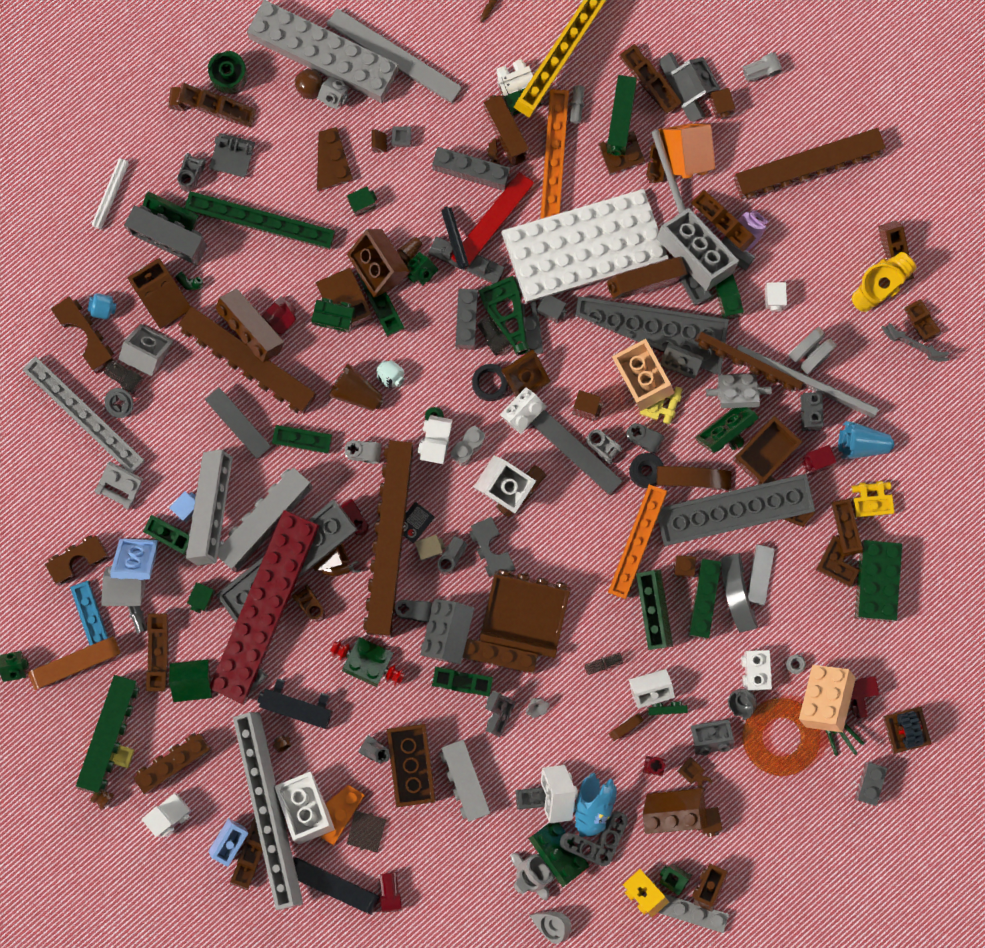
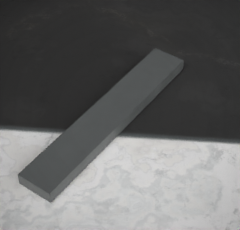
[530,410,623,496]

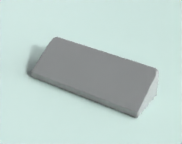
[747,544,775,606]

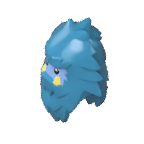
[575,773,617,837]

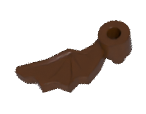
[487,138,500,165]

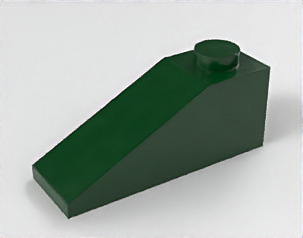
[715,274,744,320]
[143,515,189,555]

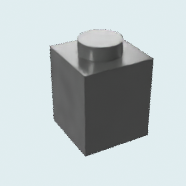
[537,295,567,323]

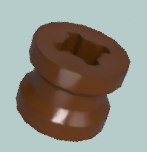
[90,790,114,810]

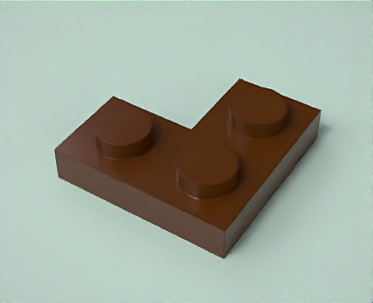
[816,535,859,588]

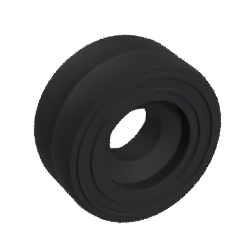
[629,453,664,488]

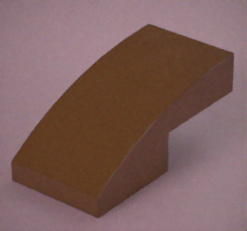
[904,299,941,343]

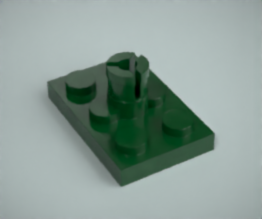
[695,407,759,453]

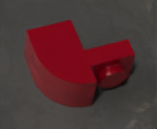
[851,676,879,719]

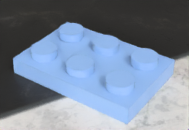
[110,539,158,580]

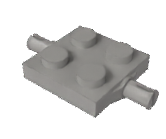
[706,374,772,408]

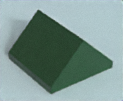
[169,659,212,702]

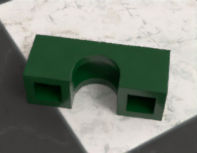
[432,667,493,697]

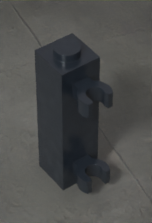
[257,678,333,730]

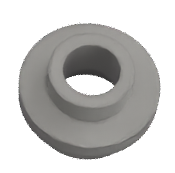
[786,655,806,674]

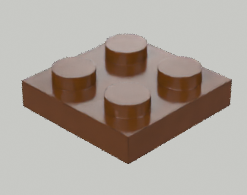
[501,350,551,397]

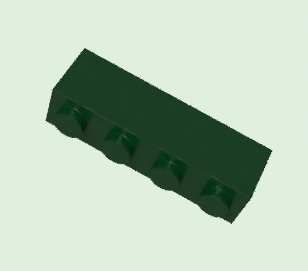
[688,559,721,640]
[636,570,673,650]

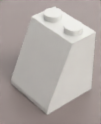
[473,455,536,513]

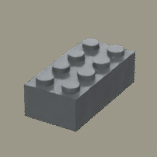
[124,205,207,266]

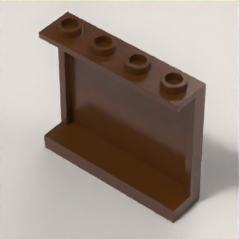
[479,569,571,658]

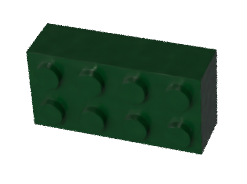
[854,540,902,622]

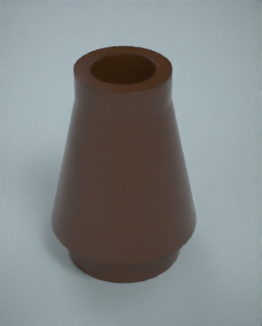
[397,237,423,265]

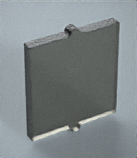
[346,811,387,853]

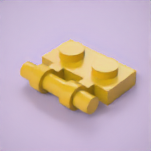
[851,481,894,518]

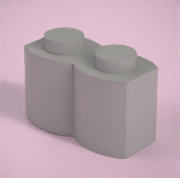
[451,426,485,467]

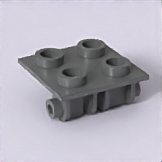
[209,133,255,178]

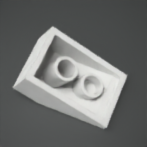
[274,771,335,845]

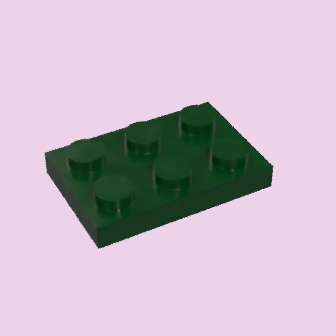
[528,822,590,887]

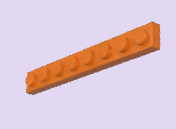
[540,89,569,219]

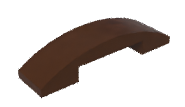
[657,466,732,491]
[146,613,168,692]

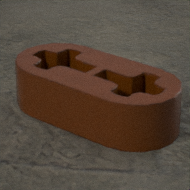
[608,713,644,741]

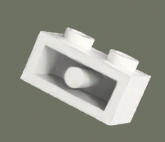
[500,388,547,434]
[741,650,772,691]
[629,669,675,708]

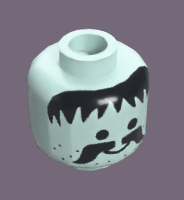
[376,360,405,389]

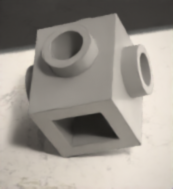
[317,77,349,109]

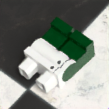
[497,59,544,116]

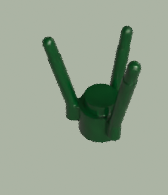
[825,723,864,756]

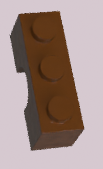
[45,535,110,586]

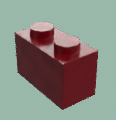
[802,444,837,476]

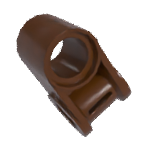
[292,584,325,622]

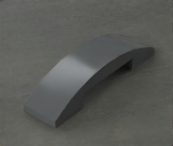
[721,553,758,633]

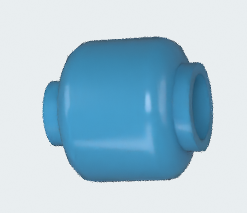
[87,293,116,319]

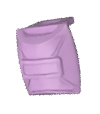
[738,210,768,251]

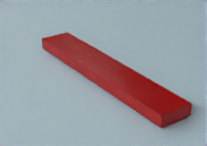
[451,172,534,270]

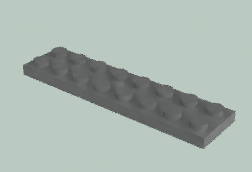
[658,474,815,547]
[216,499,358,622]

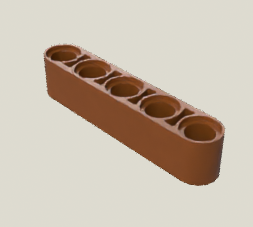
[27,636,122,690]

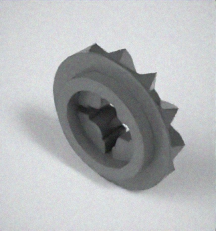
[105,387,134,418]

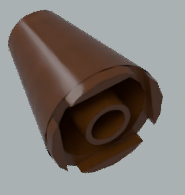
[328,363,384,411]

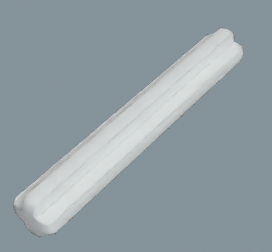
[92,158,129,229]

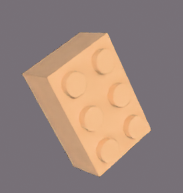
[612,339,674,411]
[799,665,856,733]

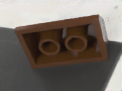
[346,229,410,297]
[643,788,708,834]

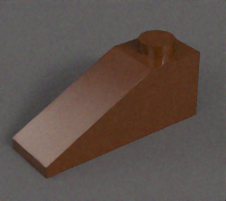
[878,221,914,281]

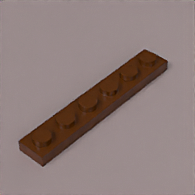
[694,332,803,392]

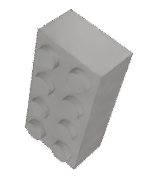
[657,208,739,291]

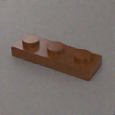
[831,498,863,556]

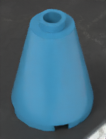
[838,421,894,460]

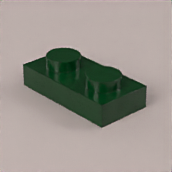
[647,701,688,715]

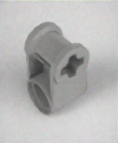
[586,429,623,464]
[344,440,382,464]

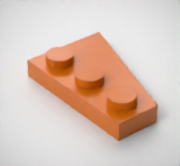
[319,785,365,845]

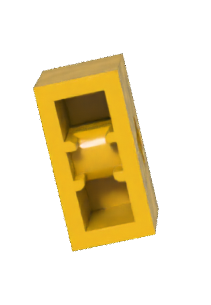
[623,869,669,918]

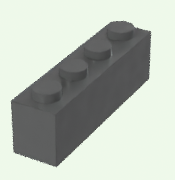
[432,147,510,191]

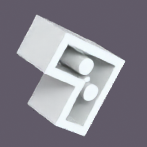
[418,415,453,464]
[541,765,578,823]
[141,793,192,838]

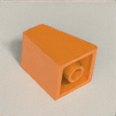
[658,123,715,178]

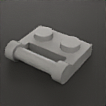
[95,462,144,510]

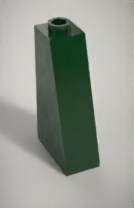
[607,75,637,156]

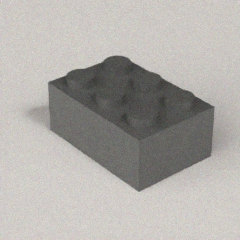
[420,599,475,665]

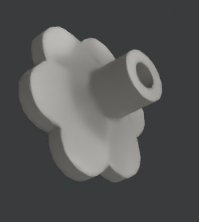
[526,698,549,718]

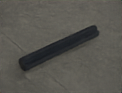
[441,206,469,270]

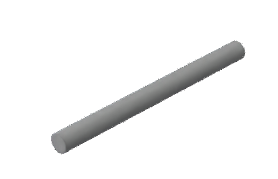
[651,130,686,214]

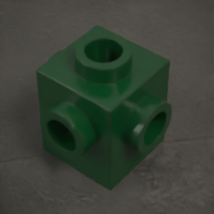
[406,252,439,286]
[0,651,29,682]

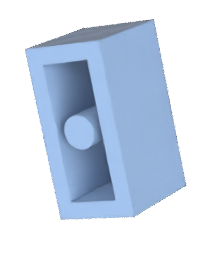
[208,818,248,867]

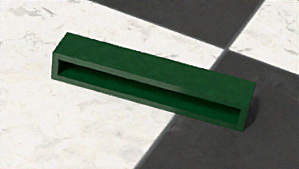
[76,675,140,796]

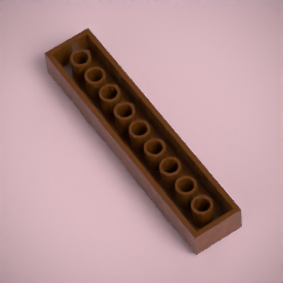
[363,440,414,638]

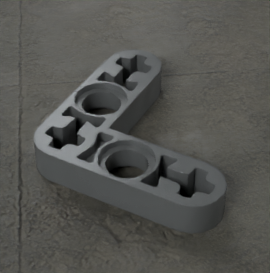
[560,811,628,866]

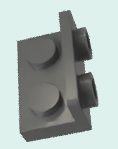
[660,343,704,379]
[691,719,734,755]

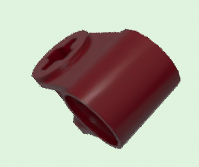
[340,498,369,536]

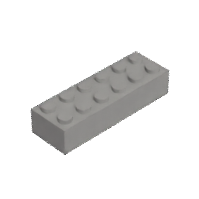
[217,467,313,573]

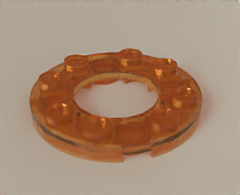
[742,698,821,776]

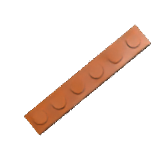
[608,484,668,600]

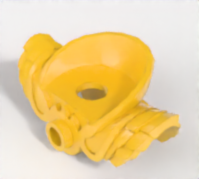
[852,252,917,312]

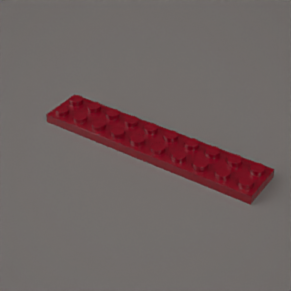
[210,510,320,704]

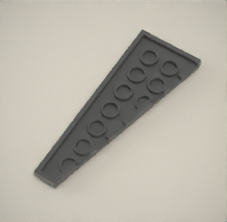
[575,296,729,375]

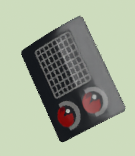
[403,502,435,543]

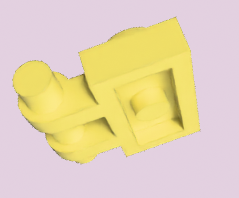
[639,386,683,425]

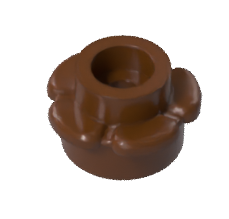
[273,735,291,753]

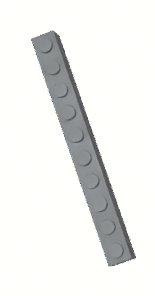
[233,712,303,910]

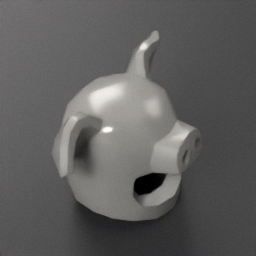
[510,853,554,901]

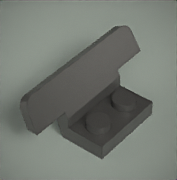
[660,52,720,122]

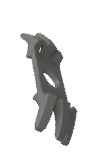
[882,323,949,362]

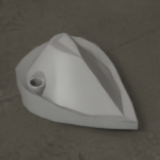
[529,911,571,944]

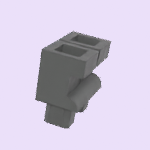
[800,392,824,431]

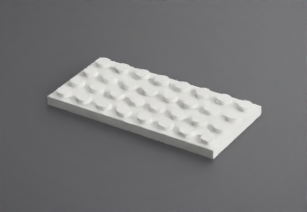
[501,189,669,303]

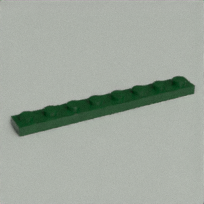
[184,191,335,250]

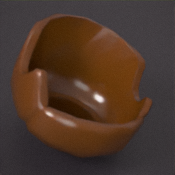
[295,69,324,100]

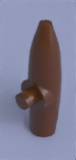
[480,0,498,22]

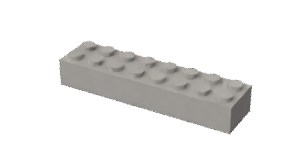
[247,0,399,103]

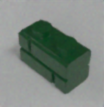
[311,298,355,333]

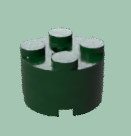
[208,51,248,94]

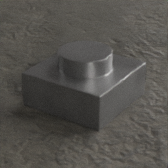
[391,126,412,148]

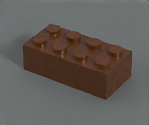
[387,724,436,807]

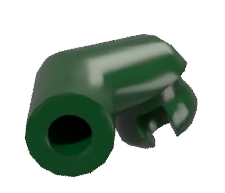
[175,272,203,290]

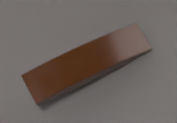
[619,44,682,114]
[176,83,256,128]
[691,190,756,252]
[230,816,263,890]

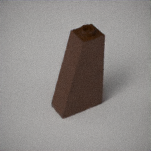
[484,95,529,167]
[607,256,687,299]

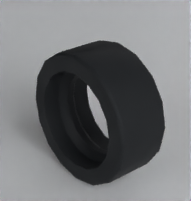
[472,364,508,401]

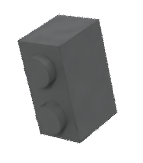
[854,762,888,806]

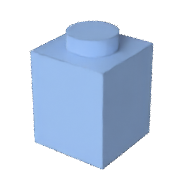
[169,491,196,523]

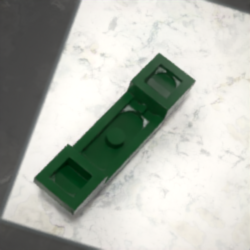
[357,273,405,337]

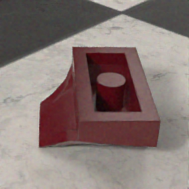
[262,296,296,335]

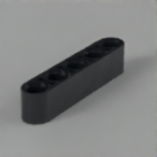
[293,856,380,915]

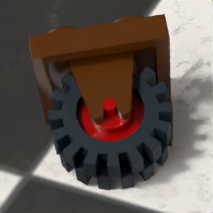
[883,706,932,754]

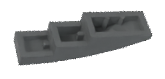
[204,387,271,459]

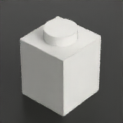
[765,282,787,312]

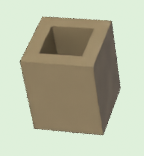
[415,534,445,562]

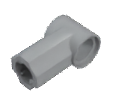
[742,52,783,83]

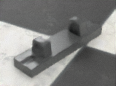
[428,236,505,284]

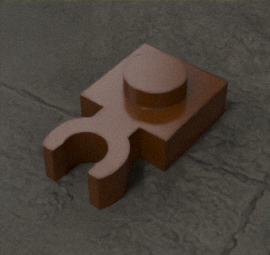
[677,757,712,791]

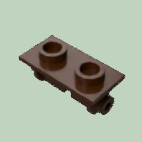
[646,143,665,183]

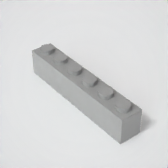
[186,449,233,566]

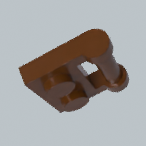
[598,131,645,176]

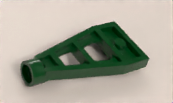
[478,275,530,356]

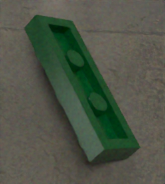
[142,191,199,231]
[272,425,332,454]

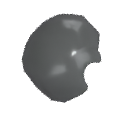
[728,689,757,720]

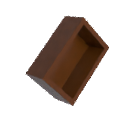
[733,416,802,485]

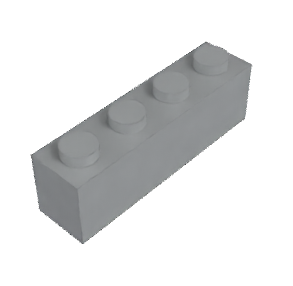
[439,740,491,822]

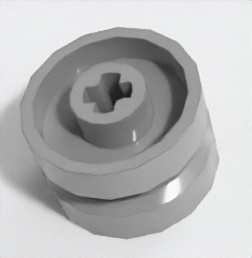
[789,326,837,375]

